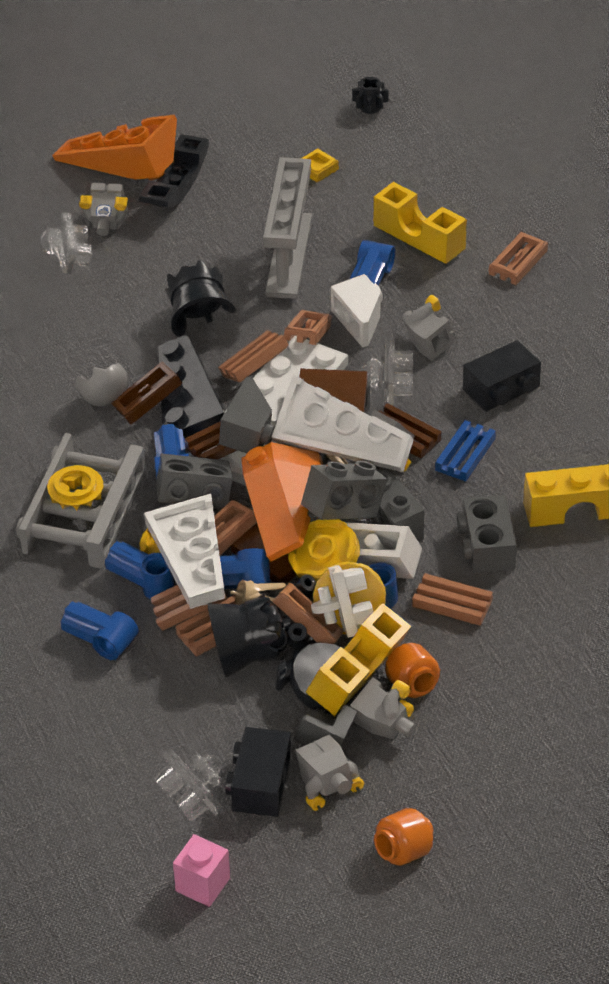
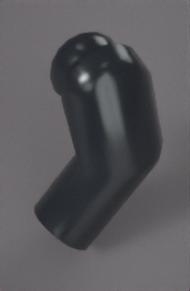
[290,574,316,599]
[287,623,317,650]

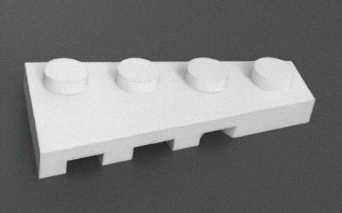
[272,374,414,472]
[144,494,225,609]

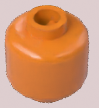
[385,642,440,698]
[374,808,433,866]

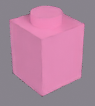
[173,834,230,907]

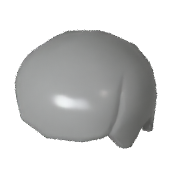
[74,363,129,407]

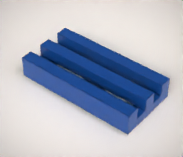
[435,420,496,482]

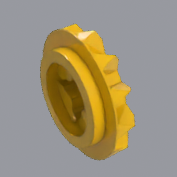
[47,465,104,511]

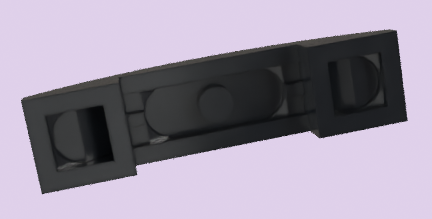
[139,134,209,207]

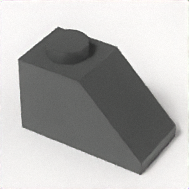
[219,376,275,453]

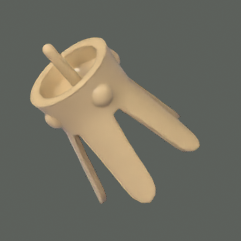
[230,580,286,605]

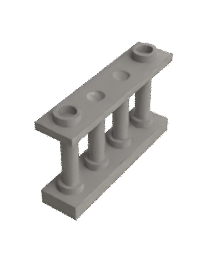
[263,157,312,299]
[16,433,146,568]

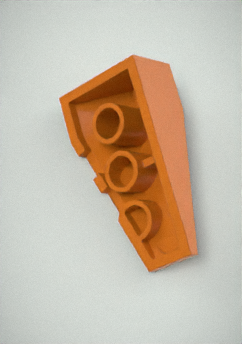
[52,115,177,181]
[241,442,323,562]

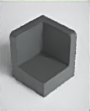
[294,705,357,746]

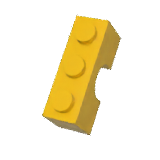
[373,181,467,264]
[523,464,609,527]
[306,603,411,716]

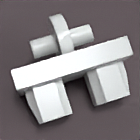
[311,565,373,638]

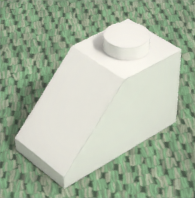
[331,274,383,348]
[345,522,422,579]

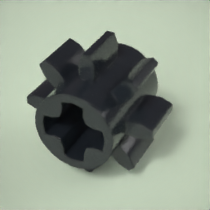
[352,77,389,114]

